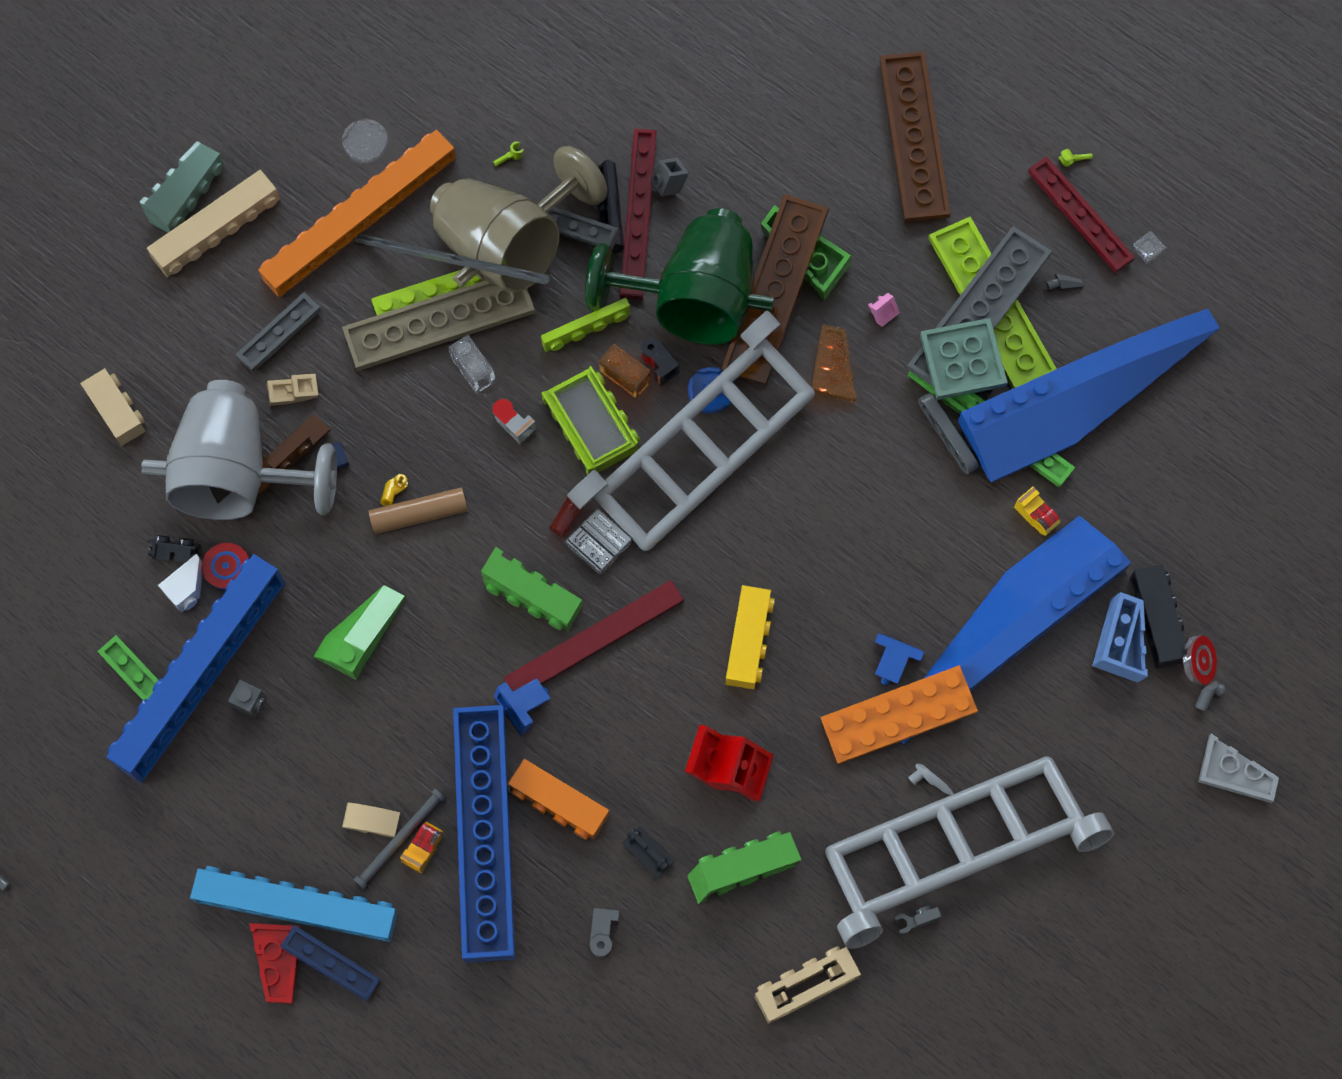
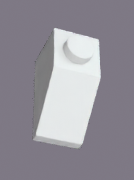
[158,554,203,613]

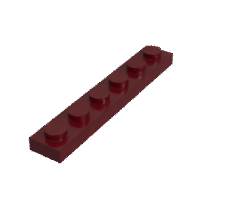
[1028,156,1135,274]

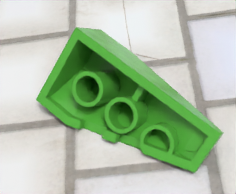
[313,585,405,680]

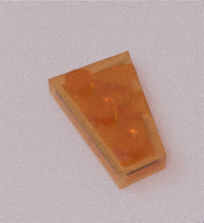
[810,324,857,402]

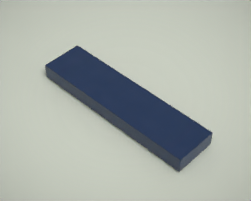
[280,925,381,1002]

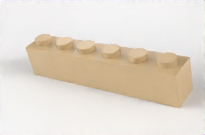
[147,169,280,277]

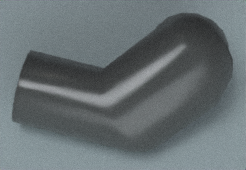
[1195,680,1226,711]

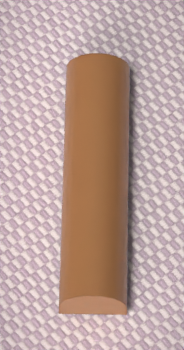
[368,487,468,535]

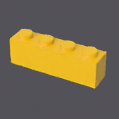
[725,585,775,689]

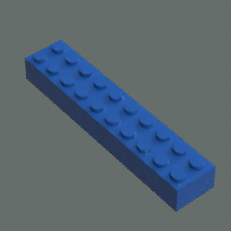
[106,554,285,784]
[453,705,516,963]

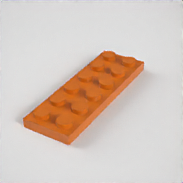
[820,665,978,765]

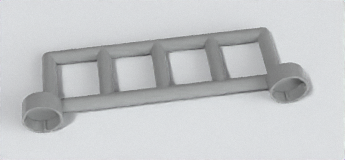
[567,310,815,551]
[825,756,1114,949]

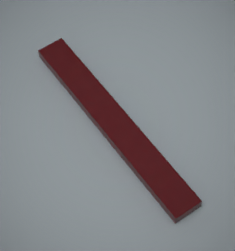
[620,128,657,300]
[503,580,684,692]

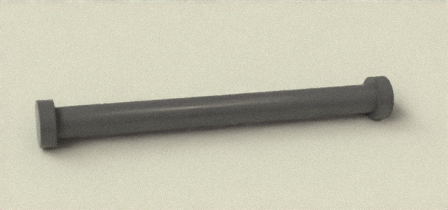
[353,789,446,890]

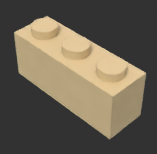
[81,369,146,446]

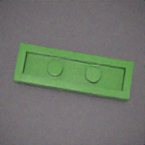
[97,635,158,701]

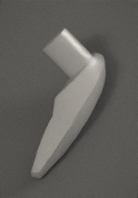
[908,764,954,795]

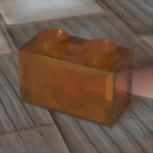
[599,344,651,398]

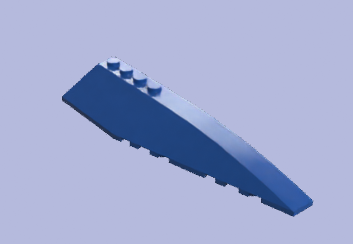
[958,309,1219,483]
[900,516,1131,745]

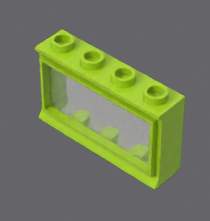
[541,366,640,475]

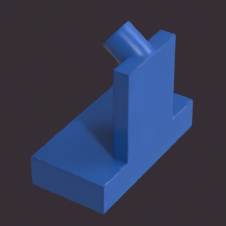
[875,633,925,685]
[494,679,550,736]

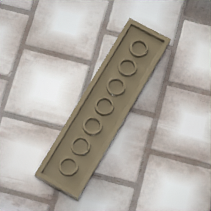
[342,281,535,371]

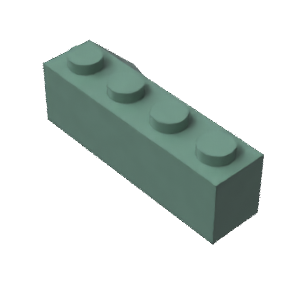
[140,141,224,233]

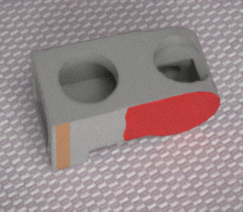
[492,399,537,444]

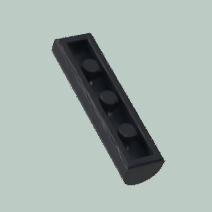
[597,160,624,254]

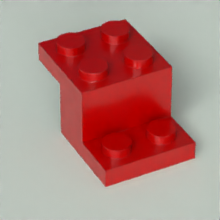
[685,725,774,802]

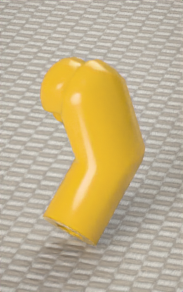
[380,474,407,506]

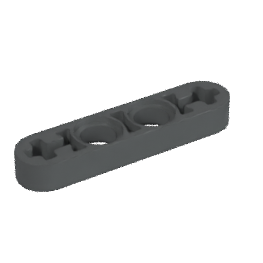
[918,393,979,475]

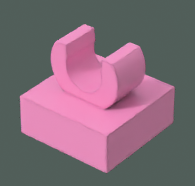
[868,293,900,327]

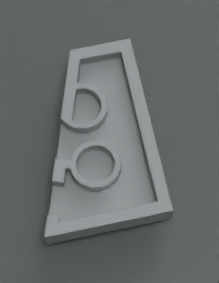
[1198,734,1279,803]

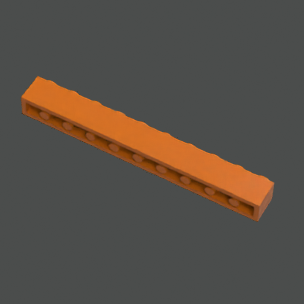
[258,129,456,298]

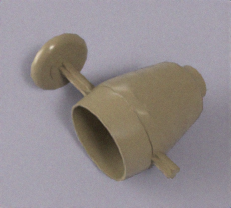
[430,146,607,292]

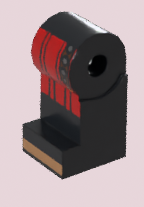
[641,338,680,386]

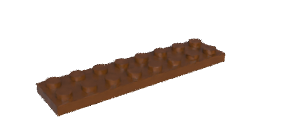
[879,51,951,222]
[721,194,829,385]

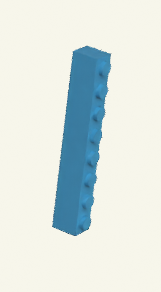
[190,866,398,942]

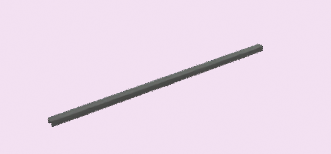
[354,234,550,284]

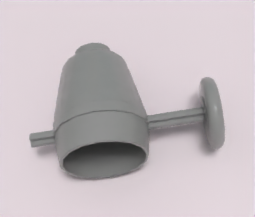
[141,380,337,520]

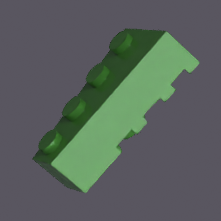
[481,547,583,631]
[687,831,801,904]

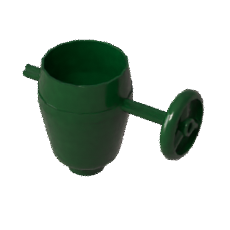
[585,208,774,345]

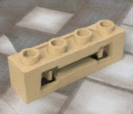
[754,946,861,1024]

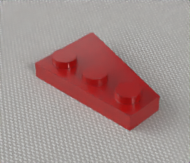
[249,923,301,1004]

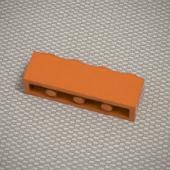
[508,759,610,840]

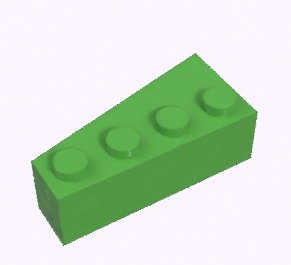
[761,205,851,301]

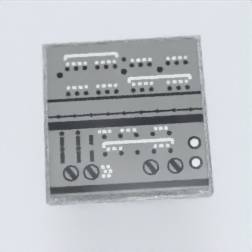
[565,508,633,575]

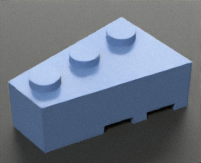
[1092,592,1148,683]

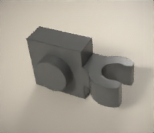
[894,906,941,935]

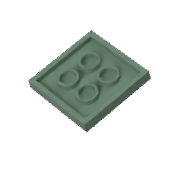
[920,318,1008,400]

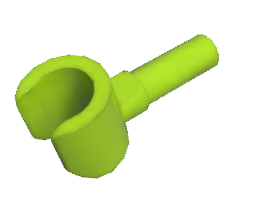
[493,142,524,166]
[1059,149,1093,167]

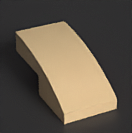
[267,374,318,406]
[342,803,400,838]

